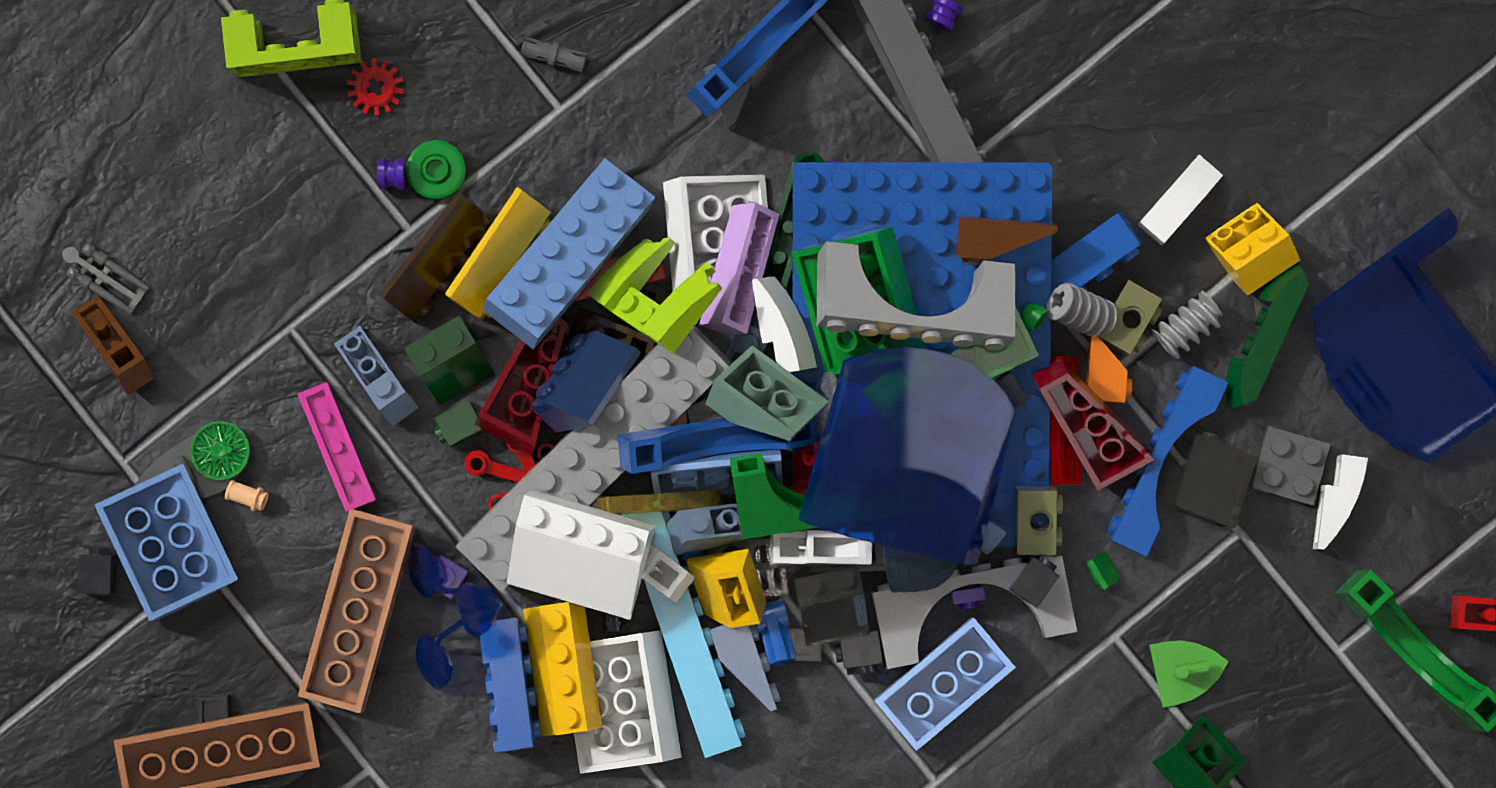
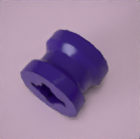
[924,0,963,32]
[377,158,406,190]

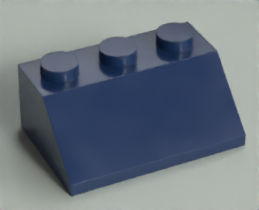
[530,331,641,432]

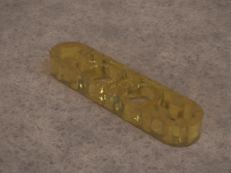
[596,490,722,515]

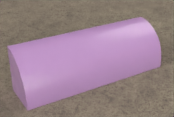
[699,202,780,335]

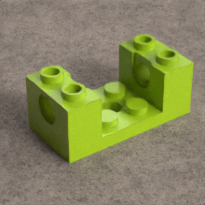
[221,0,362,78]

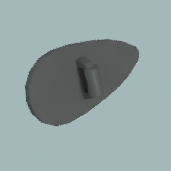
[135,434,238,500]

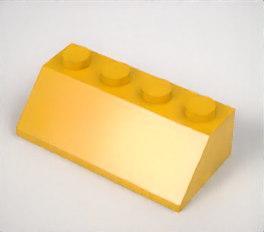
[445,187,553,321]
[523,602,602,736]

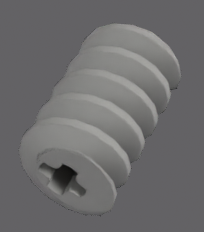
[1046,283,1117,337]
[1152,291,1223,359]

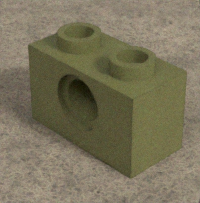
[1097,280,1163,357]
[1015,486,1063,555]

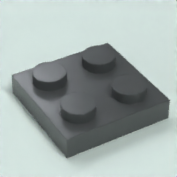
[1250,426,1330,506]

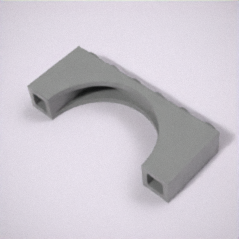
[816,241,1015,351]
[871,555,1077,669]

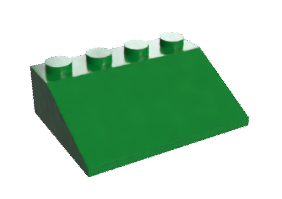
[792,226,927,377]

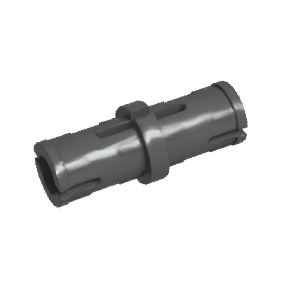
[520,36,587,73]

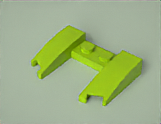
[587,237,722,354]

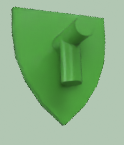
[1149,640,1229,708]

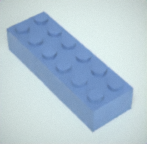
[483,158,655,350]

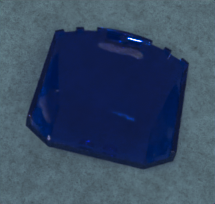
[799,347,1016,565]

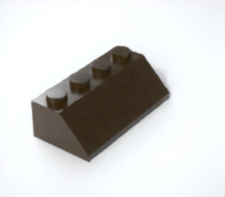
[378,193,493,323]

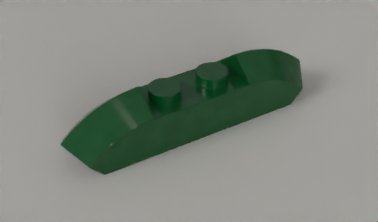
[762,152,825,294]
[1226,262,1309,410]

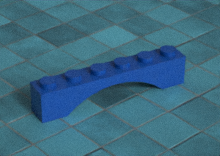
[685,0,828,118]
[1107,366,1228,557]
[617,417,818,474]

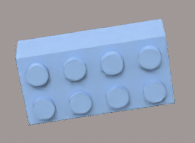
[874,618,1016,751]

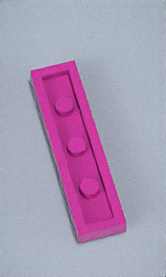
[297,382,377,512]

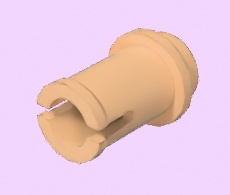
[225,480,268,512]

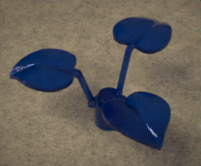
[409,541,502,690]

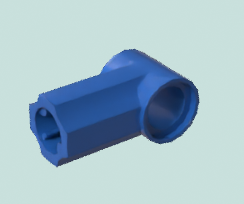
[757,599,796,667]

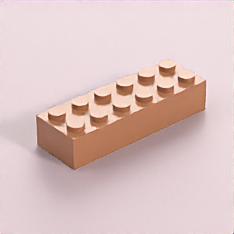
[298,509,416,713]
[113,703,320,788]

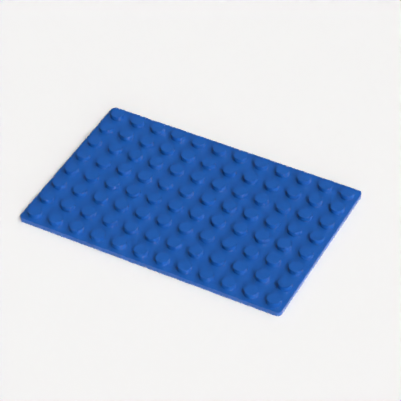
[792,162,1052,547]

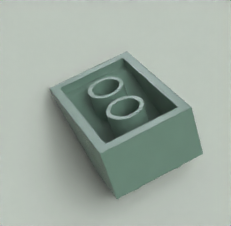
[706,346,829,441]

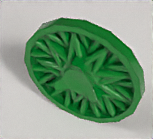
[406,140,466,200]
[190,421,250,481]

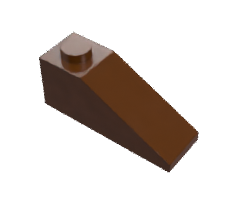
[955,216,1058,265]
[71,296,155,396]

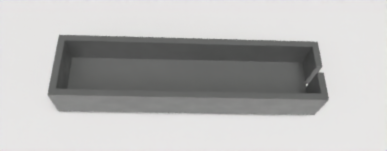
[850,0,988,162]

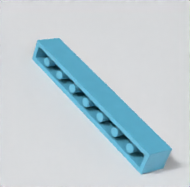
[621,501,746,758]

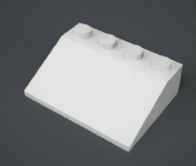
[663,175,768,291]
[507,490,656,620]
[574,630,682,774]

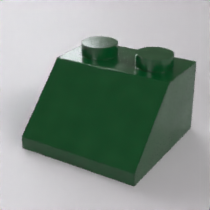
[404,315,494,405]
[1152,713,1247,788]

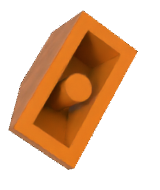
[1085,336,1132,405]

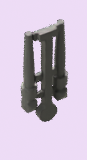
[62,244,149,315]

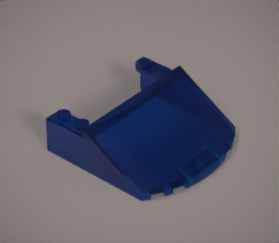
[1312,207,1496,462]

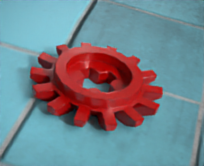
[347,58,404,116]

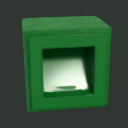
[1085,552,1120,590]

